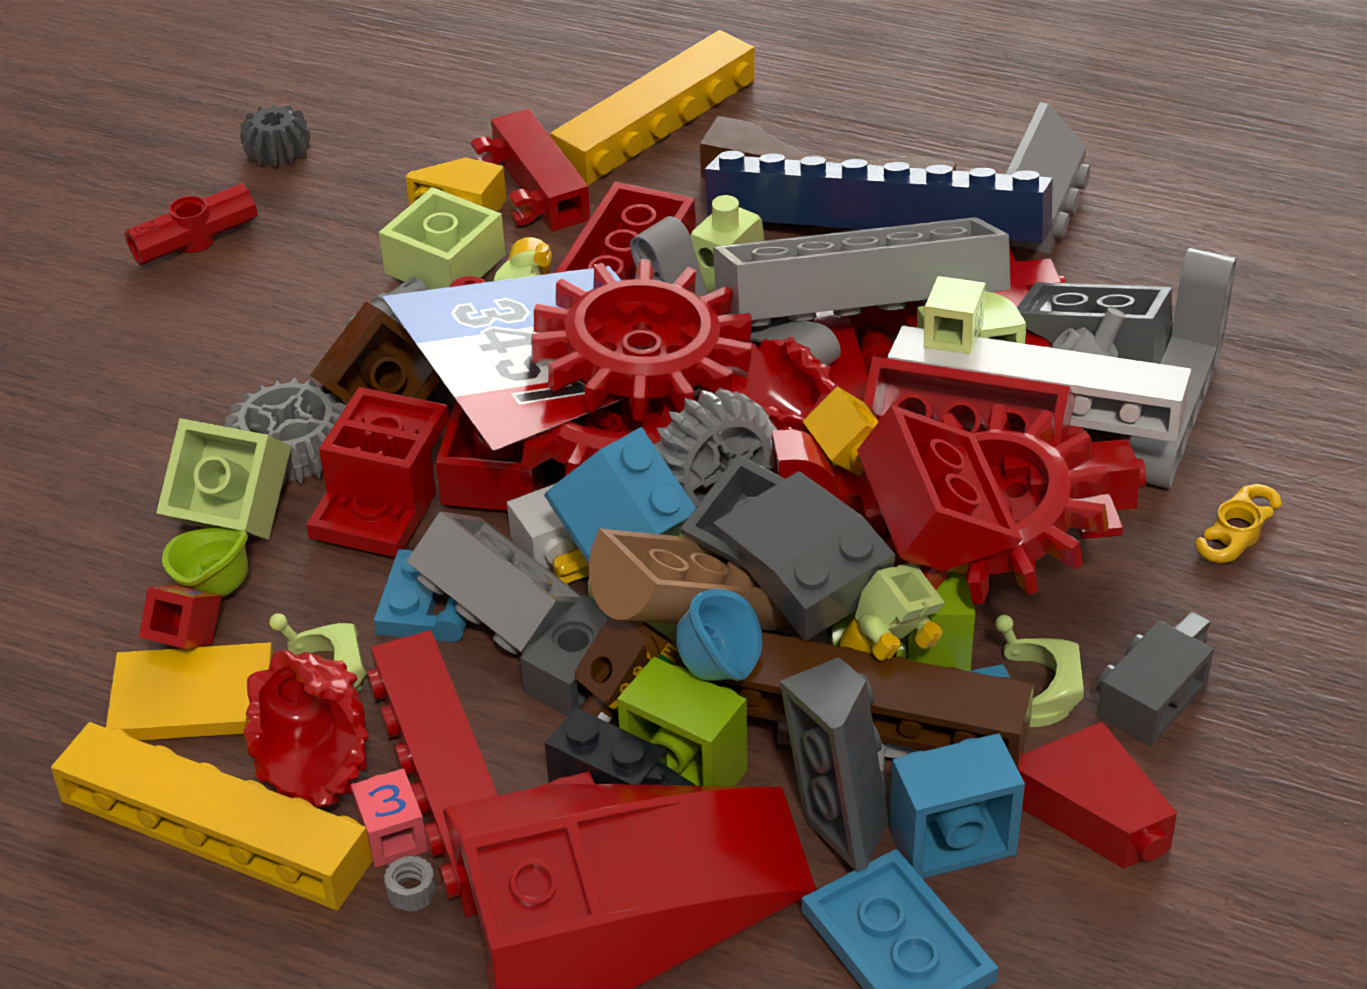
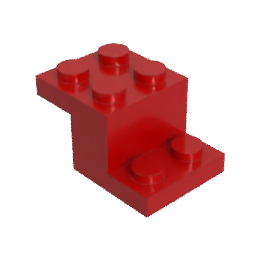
[306,387,449,557]

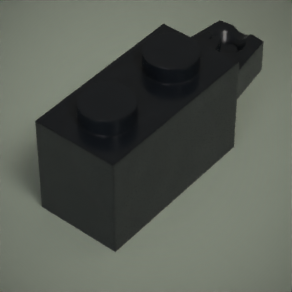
[544,707,696,786]

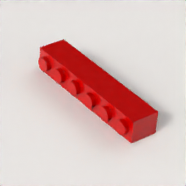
[366,630,498,918]

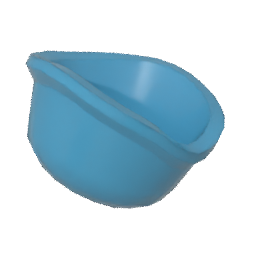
[676,588,762,681]

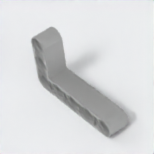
[630,216,841,365]
[1129,248,1237,489]

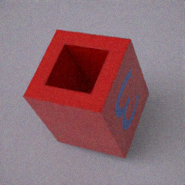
[139,584,222,649]

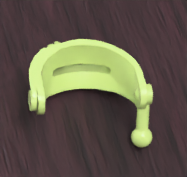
[269,613,366,693]
[995,615,1084,727]

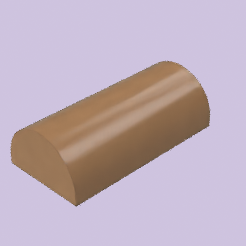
[589,528,794,631]

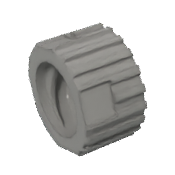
[383,855,437,912]

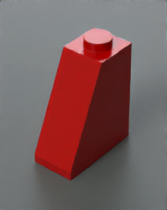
[1018,722,1177,869]

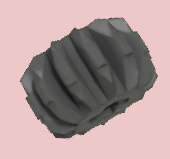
[240,104,311,168]

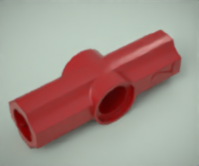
[124,183,258,266]

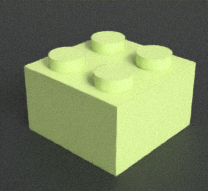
[379,187,506,290]
[156,418,291,540]

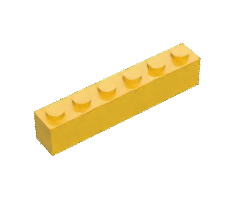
[550,30,755,185]
[51,722,373,911]

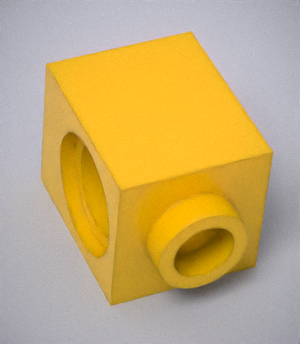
[802,386,879,476]

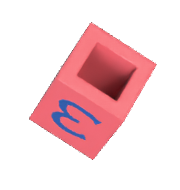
[351,768,428,868]

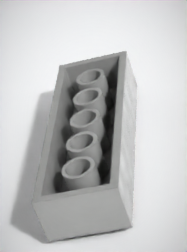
[713,217,1010,326]

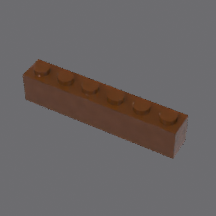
[706,632,1034,769]

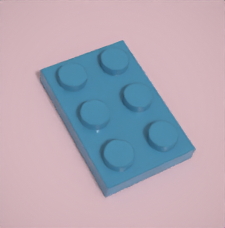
[802,848,999,989]

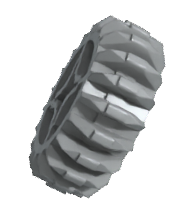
[225,378,347,487]
[653,388,777,508]

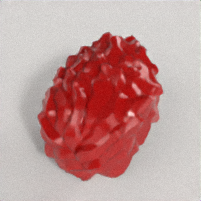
[702,336,838,436]
[243,650,369,808]

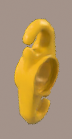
[1195,484,1282,564]

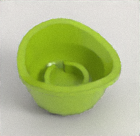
[162,527,249,598]

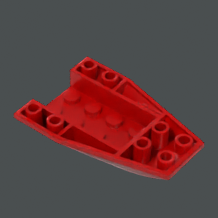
[443,784,817,989]

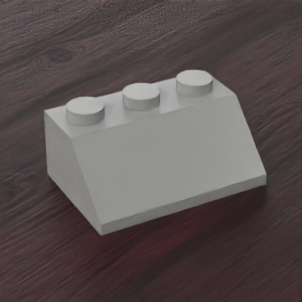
[1006,102,1091,254]
[406,511,582,655]

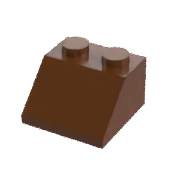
[310,301,441,403]

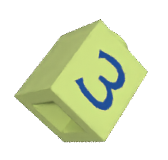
[923,276,986,354]

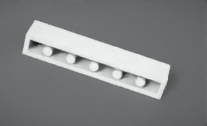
[888,326,1191,442]

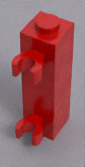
[471,108,590,232]

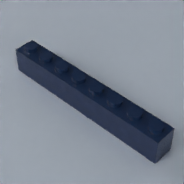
[705,151,1053,243]

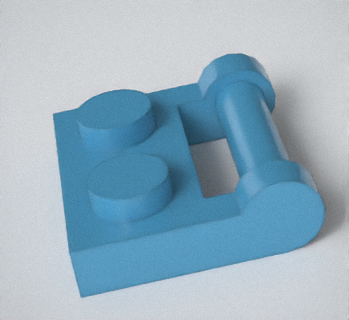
[373,549,467,642]

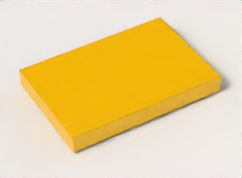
[106,642,274,741]

